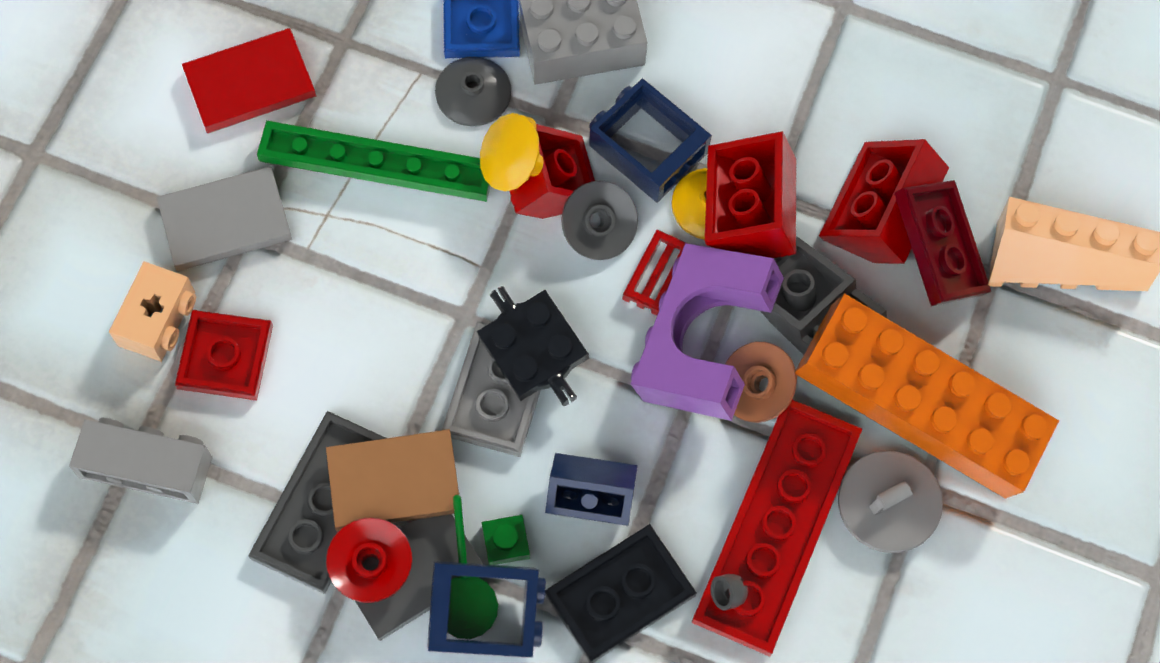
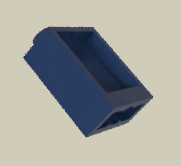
[589,78,712,203]
[427,561,546,658]

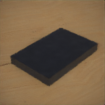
[545,524,697,663]

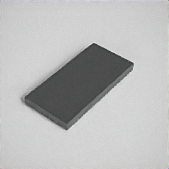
[248,411,386,594]

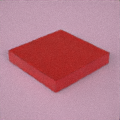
[175,310,273,401]

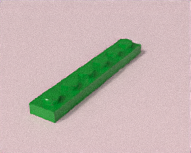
[257,120,491,202]

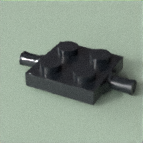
[476,286,589,406]

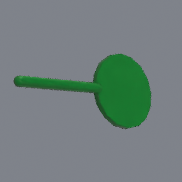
[447,495,498,639]

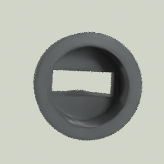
[711,574,749,610]

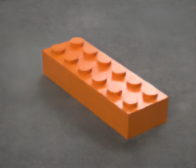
[795,293,1059,499]

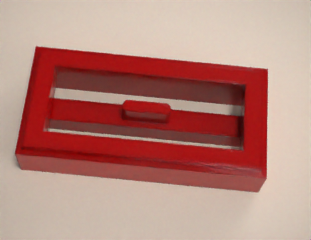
[622,230,688,315]

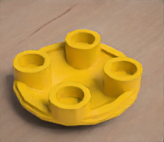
[480,113,544,192]

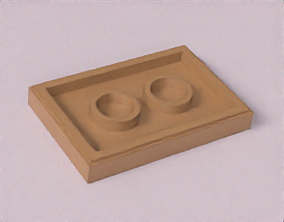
[326,429,459,531]

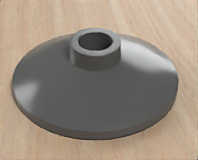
[435,57,511,126]
[561,181,638,260]

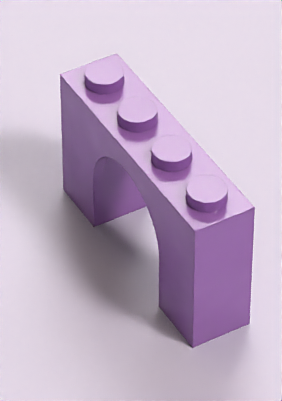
[631,243,784,421]

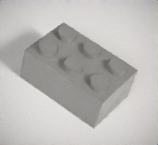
[519,0,647,85]

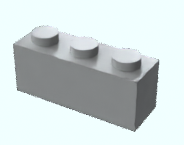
[69,418,213,504]

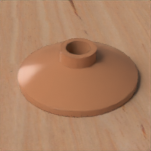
[725,342,797,423]

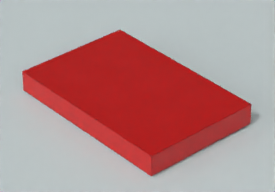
[182,28,316,134]

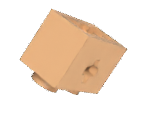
[109,261,196,362]

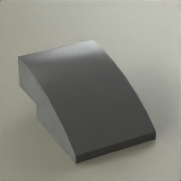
[760,236,887,355]

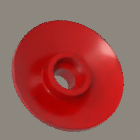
[326,518,412,603]

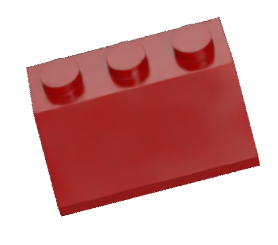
[705,131,796,258]
[819,139,949,264]

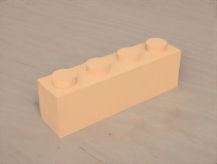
[988,197,1160,291]

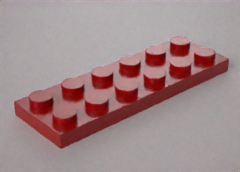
[691,399,862,657]

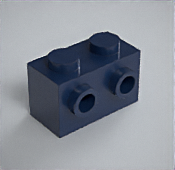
[545,453,638,526]

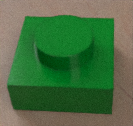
[481,514,530,565]

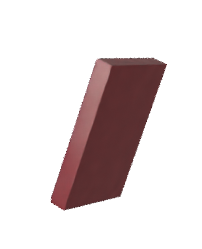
[894,180,991,307]

